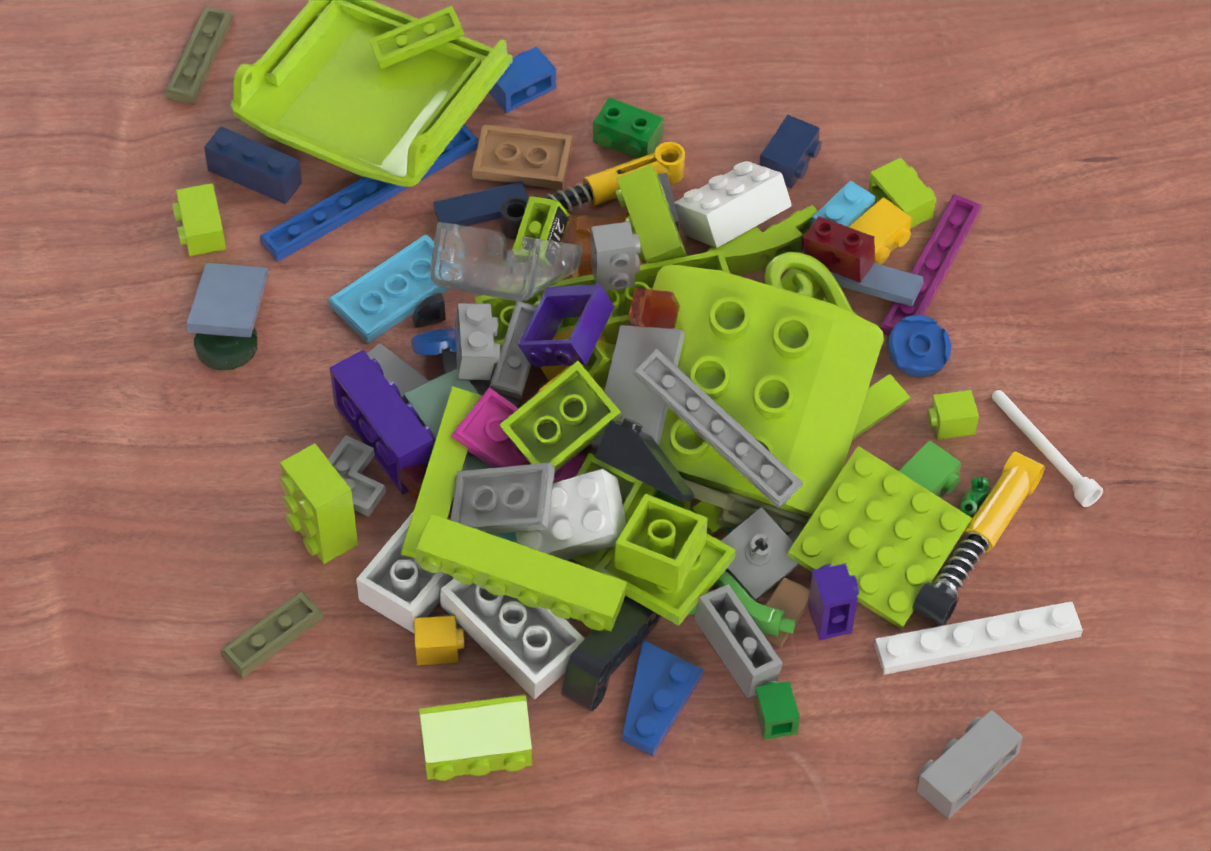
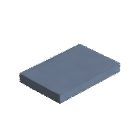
[187,263,268,338]

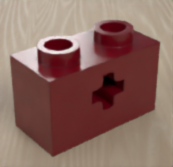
[803,216,875,283]

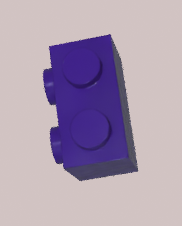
[808,564,859,640]

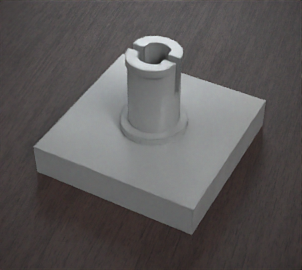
[721,507,800,601]

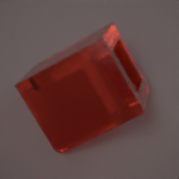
[628,288,680,329]

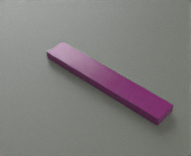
[880,194,982,336]

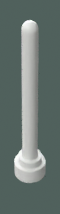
[992,390,1103,507]

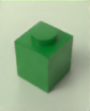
[754,681,800,740]

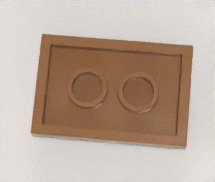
[472,124,573,190]

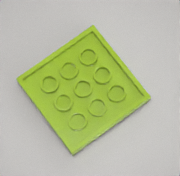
[786,446,972,629]

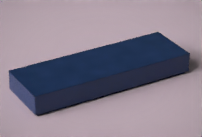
[433,181,529,232]

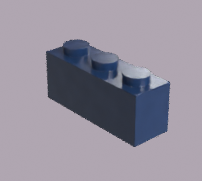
[204,126,302,204]

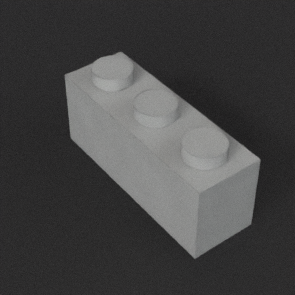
[694,584,783,698]
[917,710,1023,819]

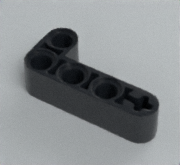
[561,596,661,712]

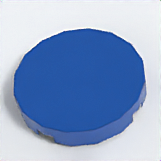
[887,315,952,378]
[411,328,456,355]

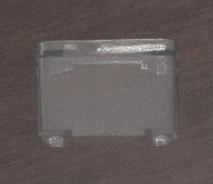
[430,222,583,302]

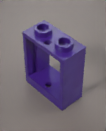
[518,284,615,367]

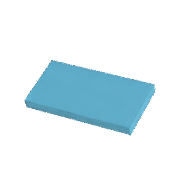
[328,234,466,344]

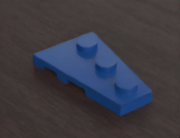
[622,640,703,756]

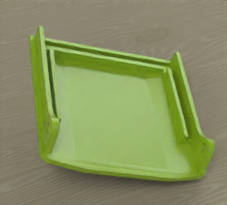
[231,0,513,187]
[639,264,884,517]

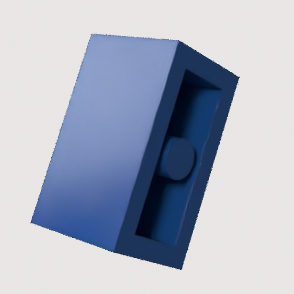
[489,46,556,113]

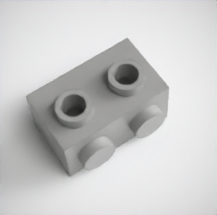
[591,222,641,291]
[455,303,500,380]

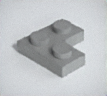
[328,435,386,517]

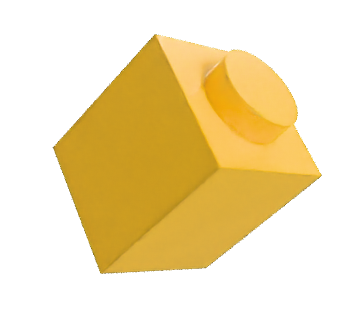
[414,616,464,665]

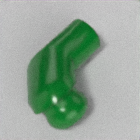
[960,476,991,516]

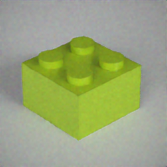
[615,494,708,592]

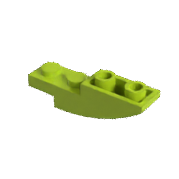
[707,205,818,275]

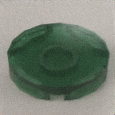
[194,328,258,370]

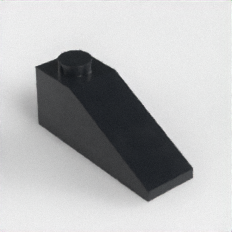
[595,418,695,501]

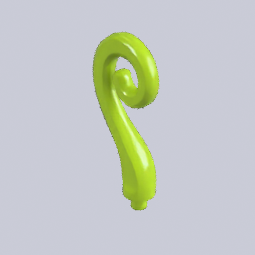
[764,252,885,344]

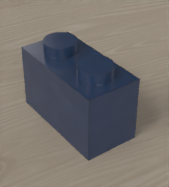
[759,114,822,188]

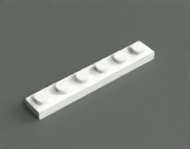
[874,601,1083,675]

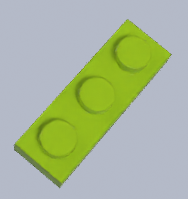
[369,6,465,69]

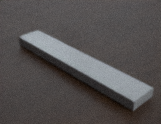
[633,348,803,509]

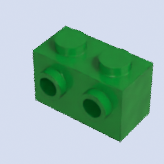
[593,97,664,158]

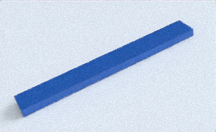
[260,125,479,262]

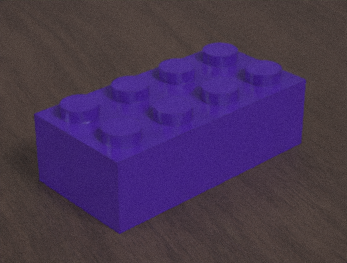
[329,350,436,495]

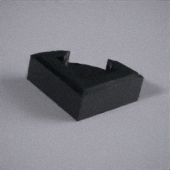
[412,293,446,328]

